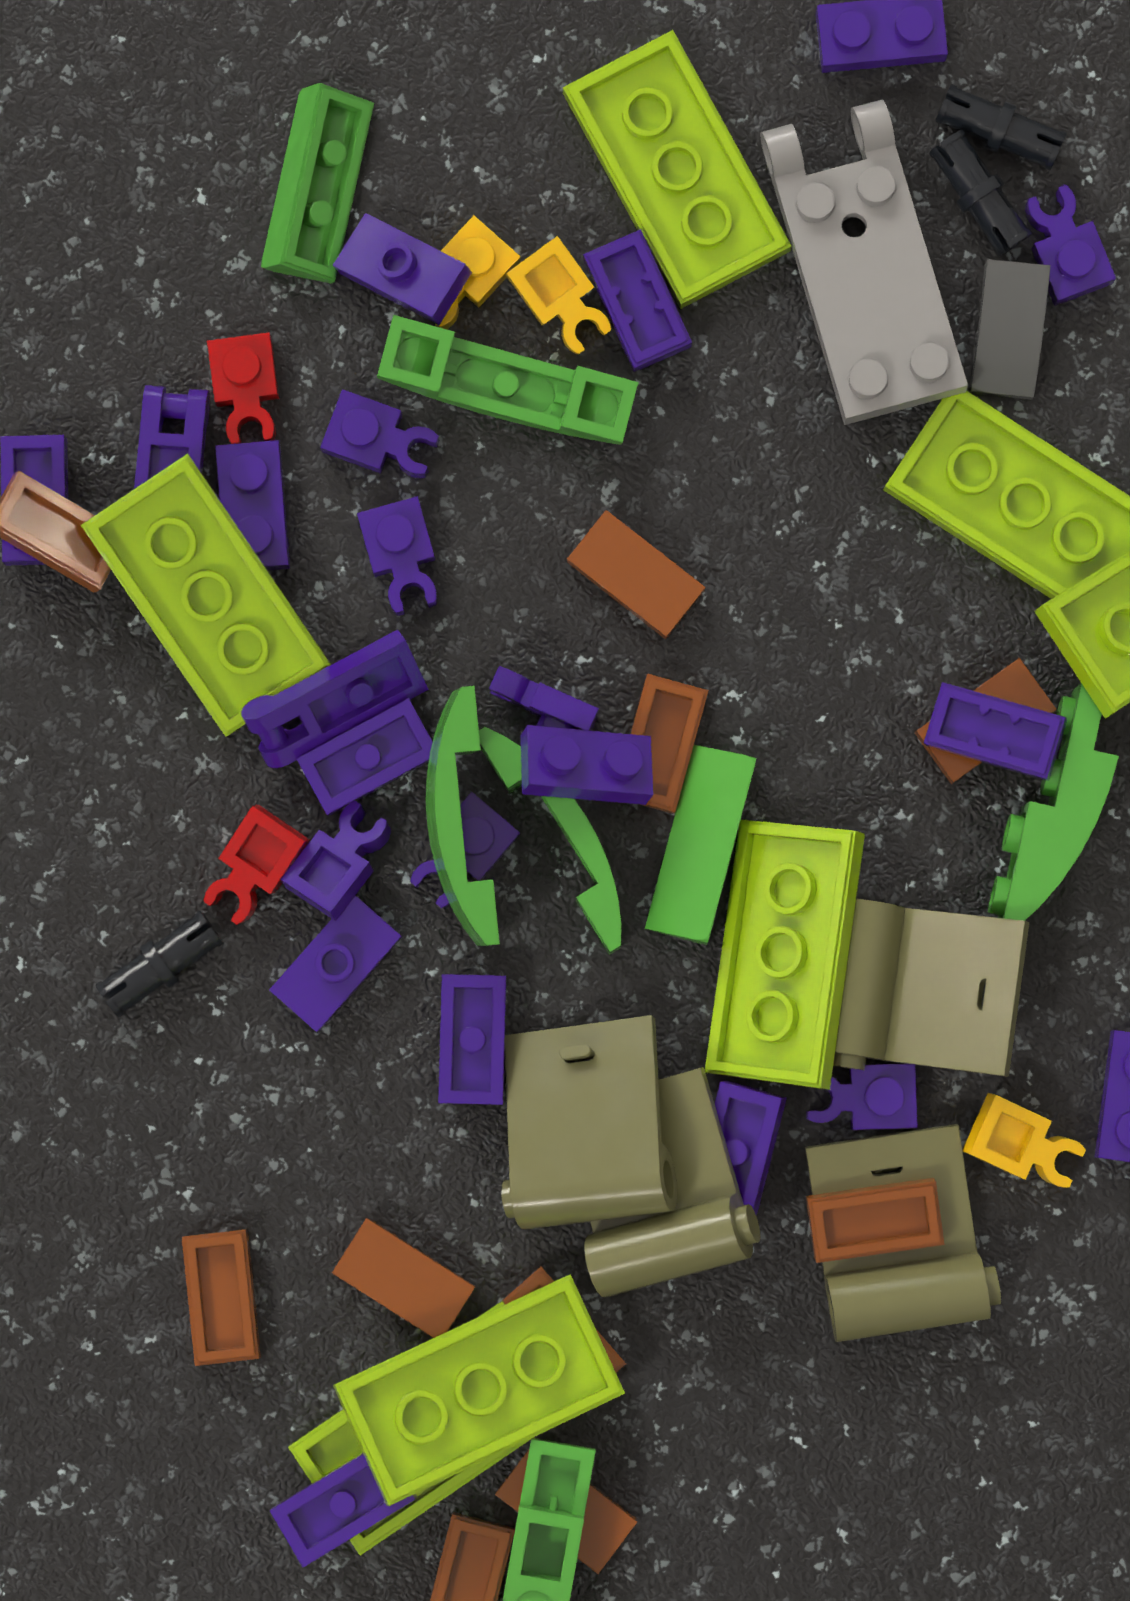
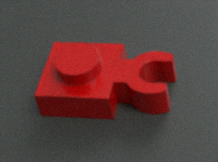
[207,332,279,444]
[204,804,310,925]

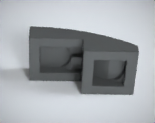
[970,259,1050,400]

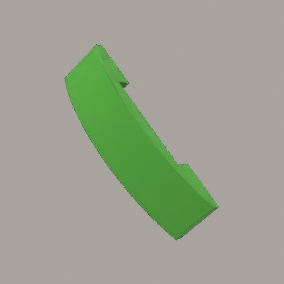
[377,315,638,445]
[426,686,500,946]
[479,727,621,955]

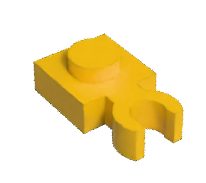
[435,215,521,329]
[505,236,611,354]
[962,1093,1086,1188]

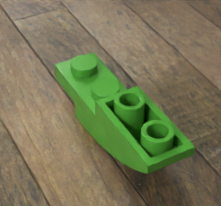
[988,683,1119,921]
[503,1437,596,1601]

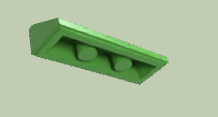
[261,83,374,284]
[645,745,757,945]

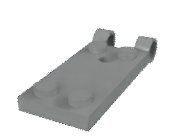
[760,99,968,425]

